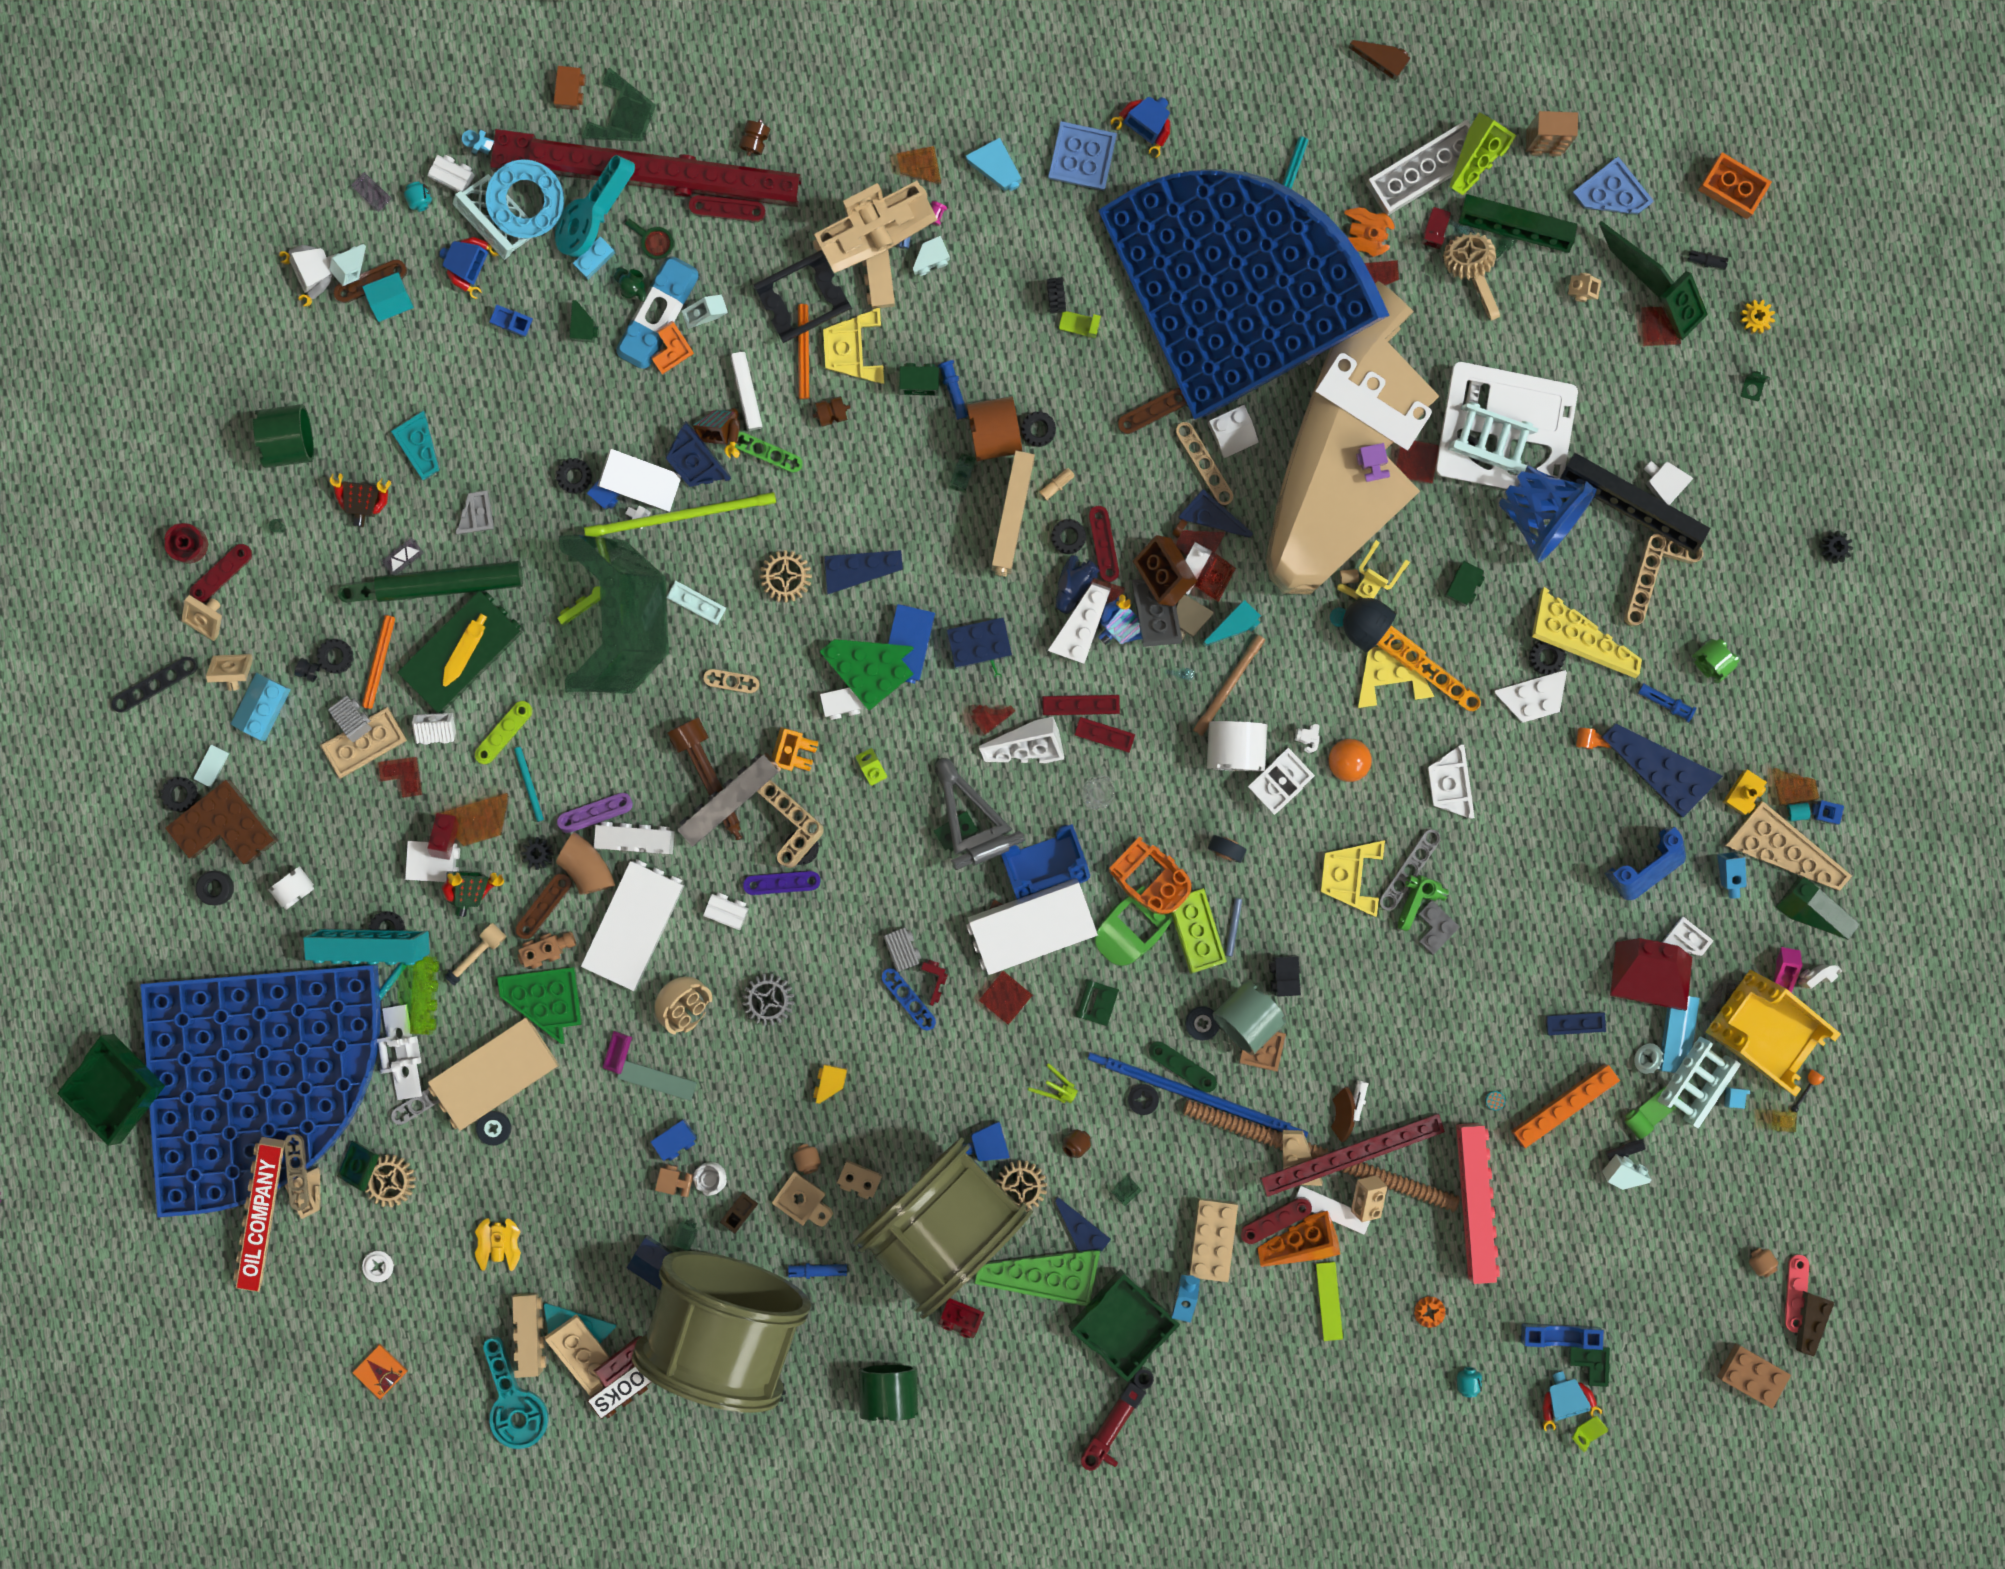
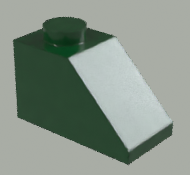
[569,300,599,343]

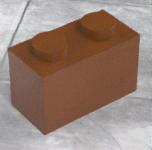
[554,66,586,110]

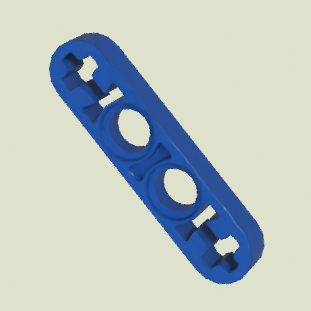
[882,968,936,1031]

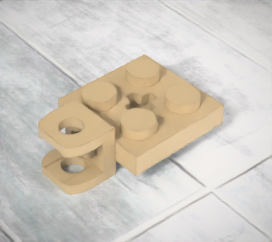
[772,1171,833,1226]

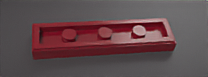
[1042,695,1120,716]

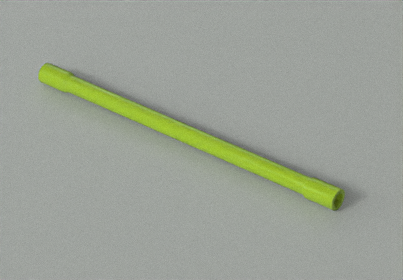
[584,492,776,539]

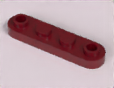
[689,195,766,222]
[1089,506,1119,582]
[190,544,252,603]
[1241,1197,1312,1244]

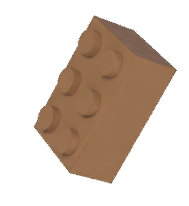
[1717,1343,1791,1409]

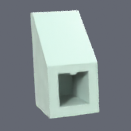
[913,236,950,276]
[329,244,366,286]
[1602,1154,1651,1190]

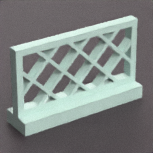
[452,174,531,260]

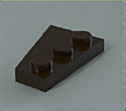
[1796,1291,1835,1357]

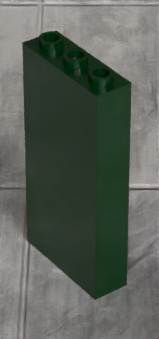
[397,590,523,714]

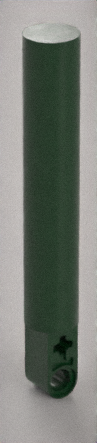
[338,561,523,603]

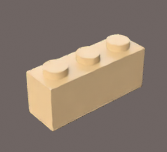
[862,250,895,309]

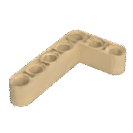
[1624,534,1703,626]
[757,780,824,868]

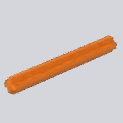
[798,304,809,399]
[362,615,395,709]

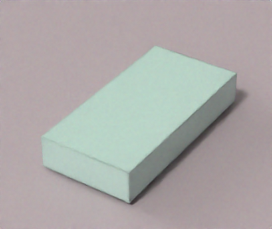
[194,745,229,788]

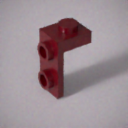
[921,959,948,1006]

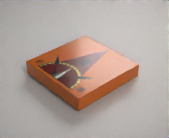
[352,1344,408,1399]

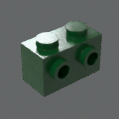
[934,811,978,852]

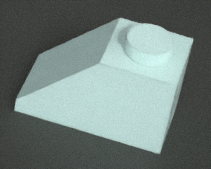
[682,295,728,329]

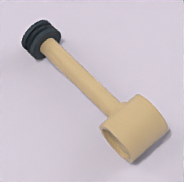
[444,923,507,986]

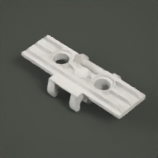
[377,1004,422,1100]

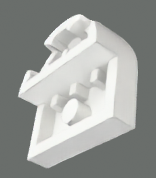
[1797,965,1842,989]

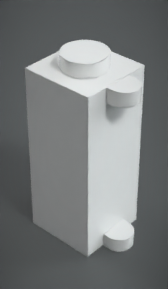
[1185,542,1212,595]

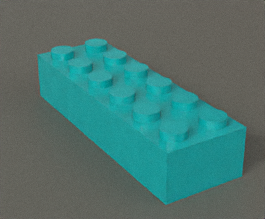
[304,929,430,965]

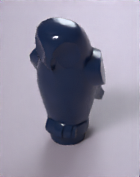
[1056,555,1100,614]

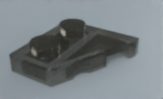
[1700,978,1741,1016]

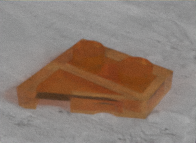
[896,146,941,184]
[1773,768,1819,806]

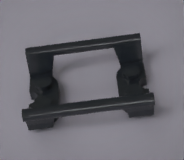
[753,250,852,343]

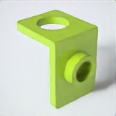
[855,748,887,786]
[1572,1416,1608,1452]

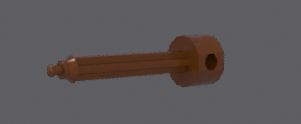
[666,717,742,840]

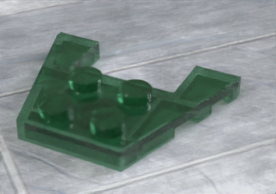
[582,68,656,142]

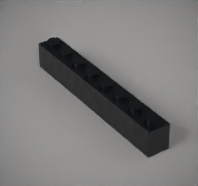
[1560,453,1711,554]

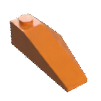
[1258,1211,1341,1267]

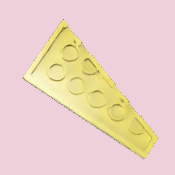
[1532,587,1642,678]

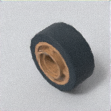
[1208,835,1247,863]

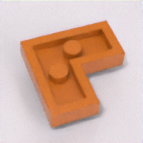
[651,320,694,374]

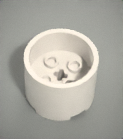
[1207,721,1267,772]

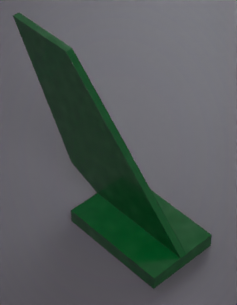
[1599,221,1708,340]

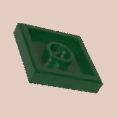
[337,1141,380,1191]

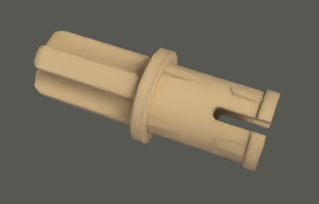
[1039,468,1075,501]

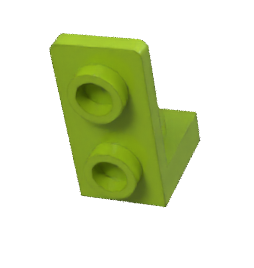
[1059,311,1101,339]

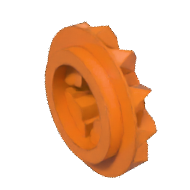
[1414,1296,1446,1328]

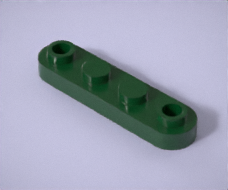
[1149,1041,1217,1092]

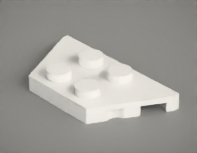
[1494,670,1567,723]
[1427,745,1475,819]

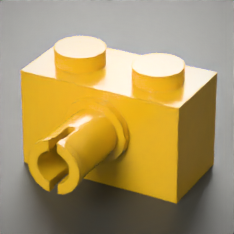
[1723,769,1767,815]

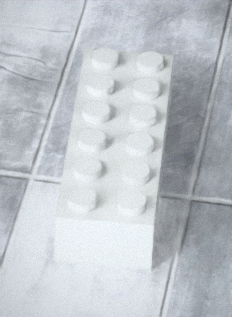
[1366,120,1471,215]

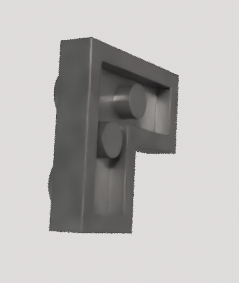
[1419,900,1460,955]

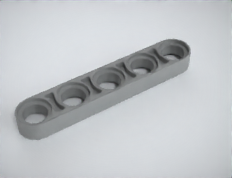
[1379,830,1440,910]

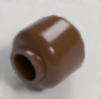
[1062,1129,1091,1158]

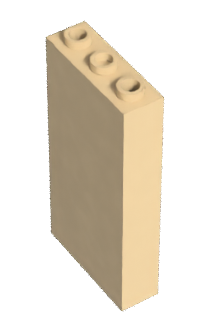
[992,451,1035,577]
[428,1017,560,1131]

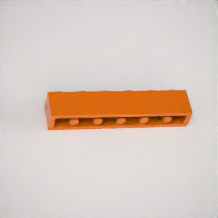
[1511,1064,1620,1148]

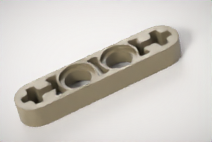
[284,1134,309,1211]

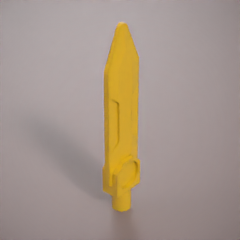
[443,613,487,687]

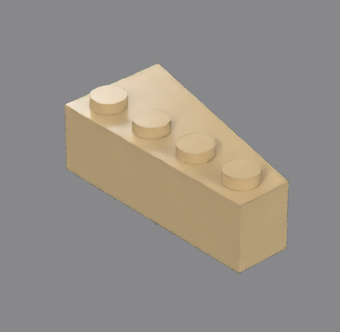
[513,1293,546,1378]

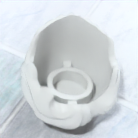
[693,1162,727,1196]

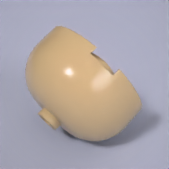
[655,976,712,1034]

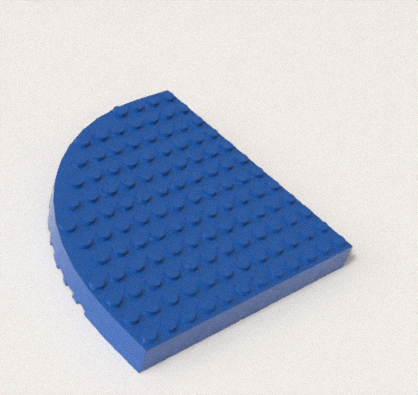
[1098,169,1390,419]
[141,965,381,1218]

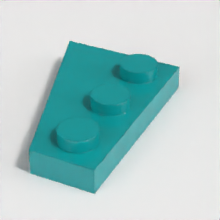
[391,411,440,481]

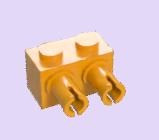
[772,727,818,771]

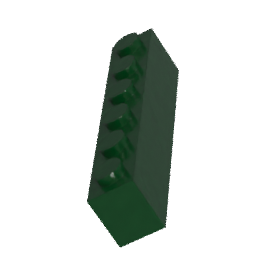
[1458,194,1578,253]

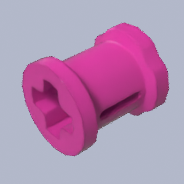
[931,201,947,226]

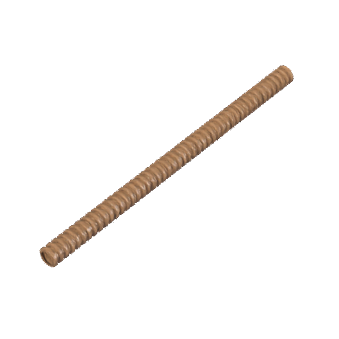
[1183,1099,1460,1212]

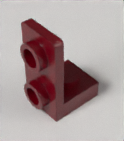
[1421,207,1451,249]

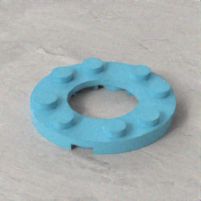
[486,160,564,238]

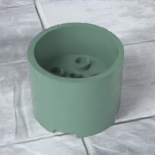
[1212,981,1287,1055]

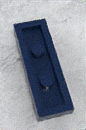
[1546,1012,1606,1036]

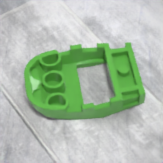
[1095,885,1173,966]

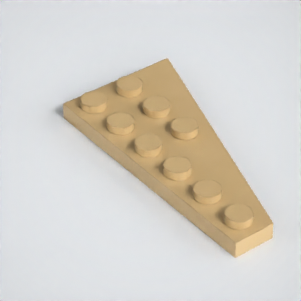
[1724,801,1852,891]

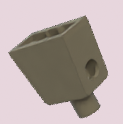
[1176,595,1214,640]

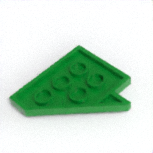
[820,639,914,711]
[497,967,582,1044]

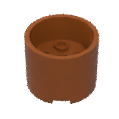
[967,396,1022,461]

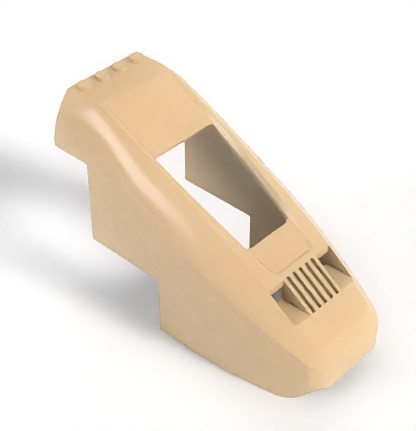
[1266,281,1439,595]

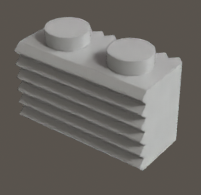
[328,695,372,742]
[884,927,921,972]

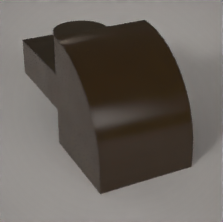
[719,1192,758,1234]

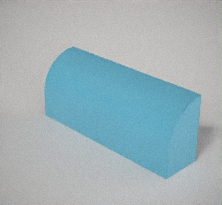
[1658,996,1700,1073]

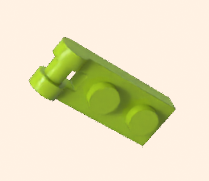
[557,586,606,625]

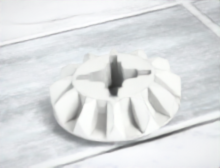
[362,1251,394,1282]

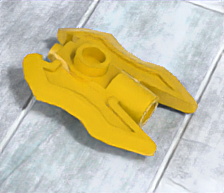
[475,1218,521,1271]

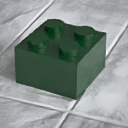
[899,363,939,396]

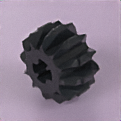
[1819,531,1853,564]
[521,837,554,870]

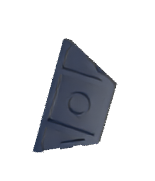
[666,421,731,487]

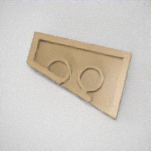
[1283,1130,1323,1186]

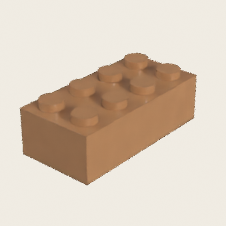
[1526,111,1578,157]

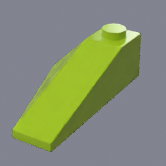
[1449,112,1516,195]

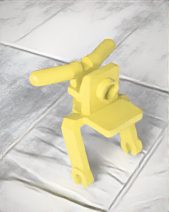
[1337,540,1410,600]

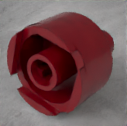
[164,523,209,564]

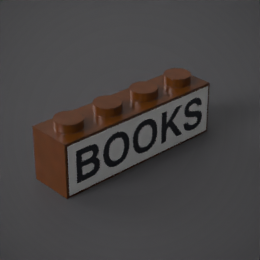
[587,1366,652,1419]

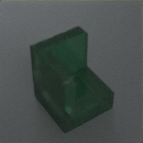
[1111,1176,1142,1206]

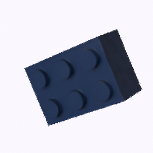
[947,617,1012,669]

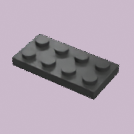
[1132,579,1182,647]

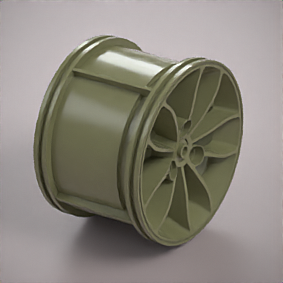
[851,1137,1033,1319]
[632,1251,811,1413]

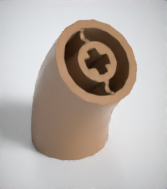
[556,832,615,895]

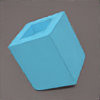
[1724,1087,1750,1109]

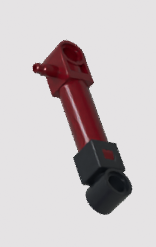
[1081,1367,1154,1471]

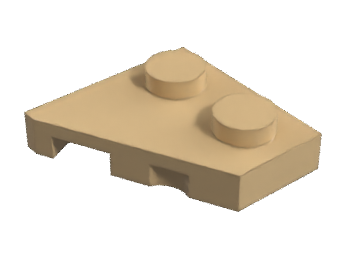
[284,1167,320,1219]

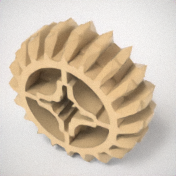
[1443,232,1496,280]
[760,550,812,603]
[365,1154,416,1207]
[995,1160,1047,1209]

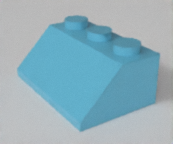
[231,672,291,741]

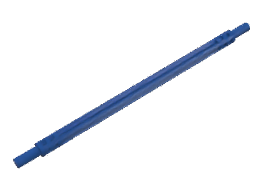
[1088,1052,1308,1138]

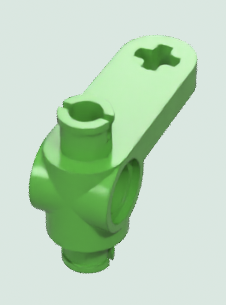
[1397,875,1449,931]

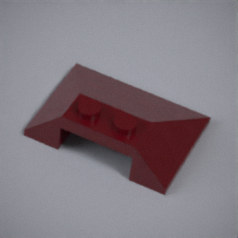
[1610,938,1692,1011]

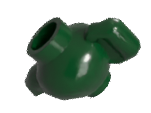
[614,267,647,302]

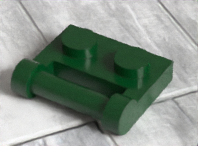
[1074,979,1119,1026]

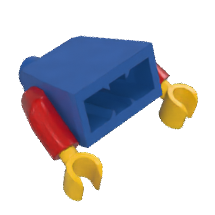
[1111,97,1171,158]
[440,237,499,299]

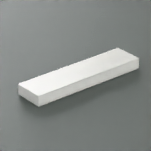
[1295,1185,1370,1234]

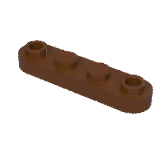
[334,260,407,303]
[1118,388,1187,435]
[516,874,572,939]

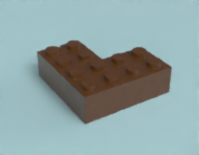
[165,780,279,864]

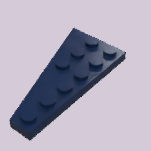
[1601,723,1723,818]

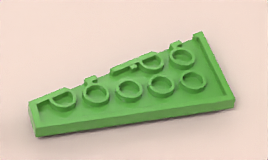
[975,1249,1100,1306]

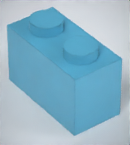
[573,236,615,280]

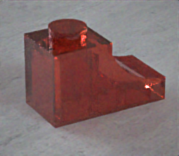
[971,705,1016,735]

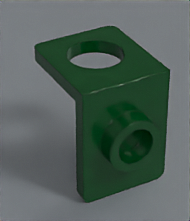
[1741,371,1770,402]

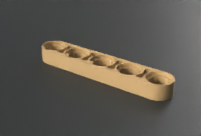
[1176,422,1233,506]

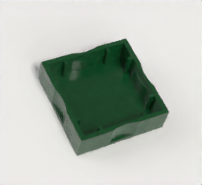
[57,1034,165,1146]
[1068,1268,1180,1382]

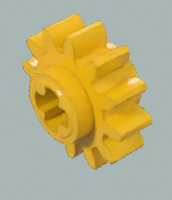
[1740,300,1775,334]

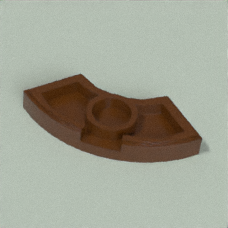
[1331,1087,1356,1142]

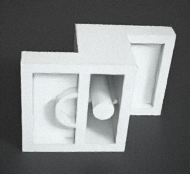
[1248,748,1315,815]

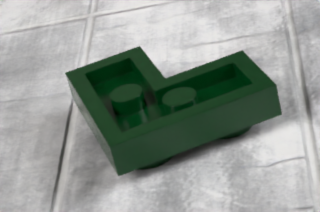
[1569,1346,1610,1387]

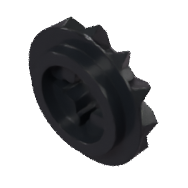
[1128,1084,1159,1115]

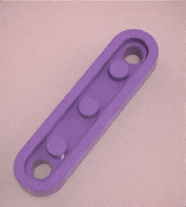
[557,793,633,833]

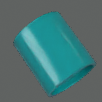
[1786,802,1810,822]

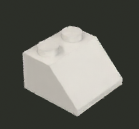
[1208,405,1259,458]

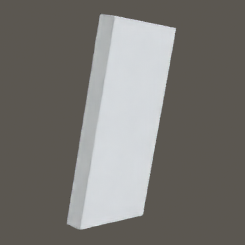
[597,449,681,511]

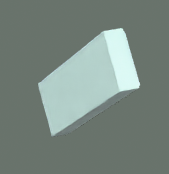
[666,581,726,625]

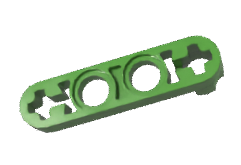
[735,432,802,473]

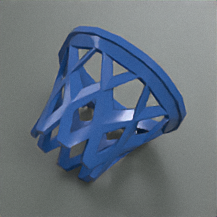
[1499,466,1597,563]

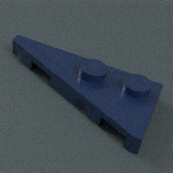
[1178,489,1253,538]
[1055,1197,1111,1253]

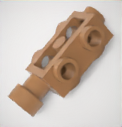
[518,931,577,969]

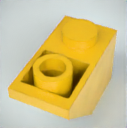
[813,1064,847,1104]

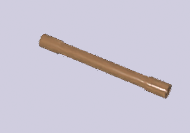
[1193,634,1265,736]

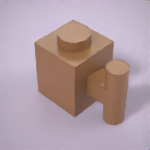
[655,1164,694,1197]

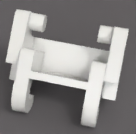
[1294,724,1319,753]

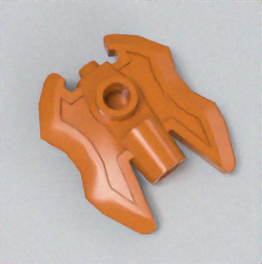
[1344,207,1395,257]

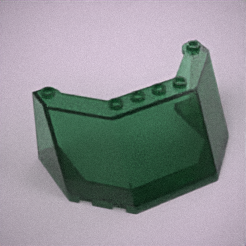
[559,535,669,696]

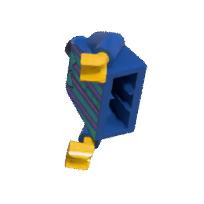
[1098,594,1142,645]

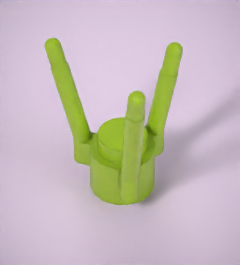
[1028,1063,1078,1104]

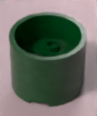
[253,404,314,468]
[859,1365,918,1421]

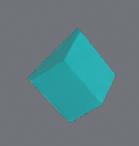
[362,272,414,322]

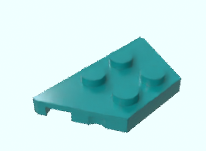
[544,1303,617,1343]

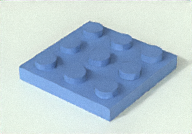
[1048,121,1117,191]

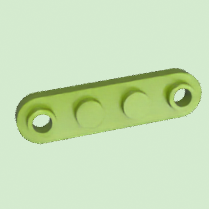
[475,701,533,764]

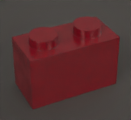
[427,813,459,860]

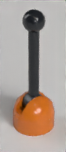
[1791,1069,1825,1113]

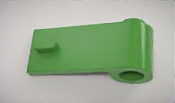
[1624,1084,1684,1140]

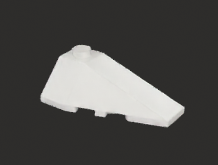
[979,717,1064,763]

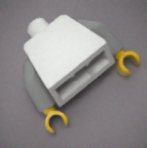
[279,244,336,307]

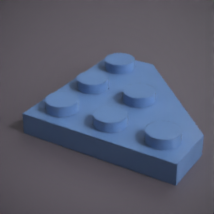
[1572,157,1654,215]

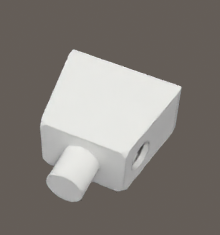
[1644,461,1693,505]

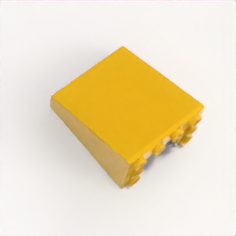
[1705,969,1840,1097]

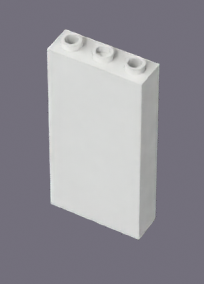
[581,859,685,991]
[966,878,1098,975]

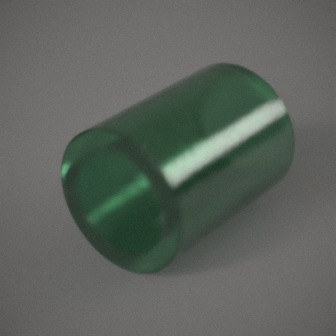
[269,519,286,534]

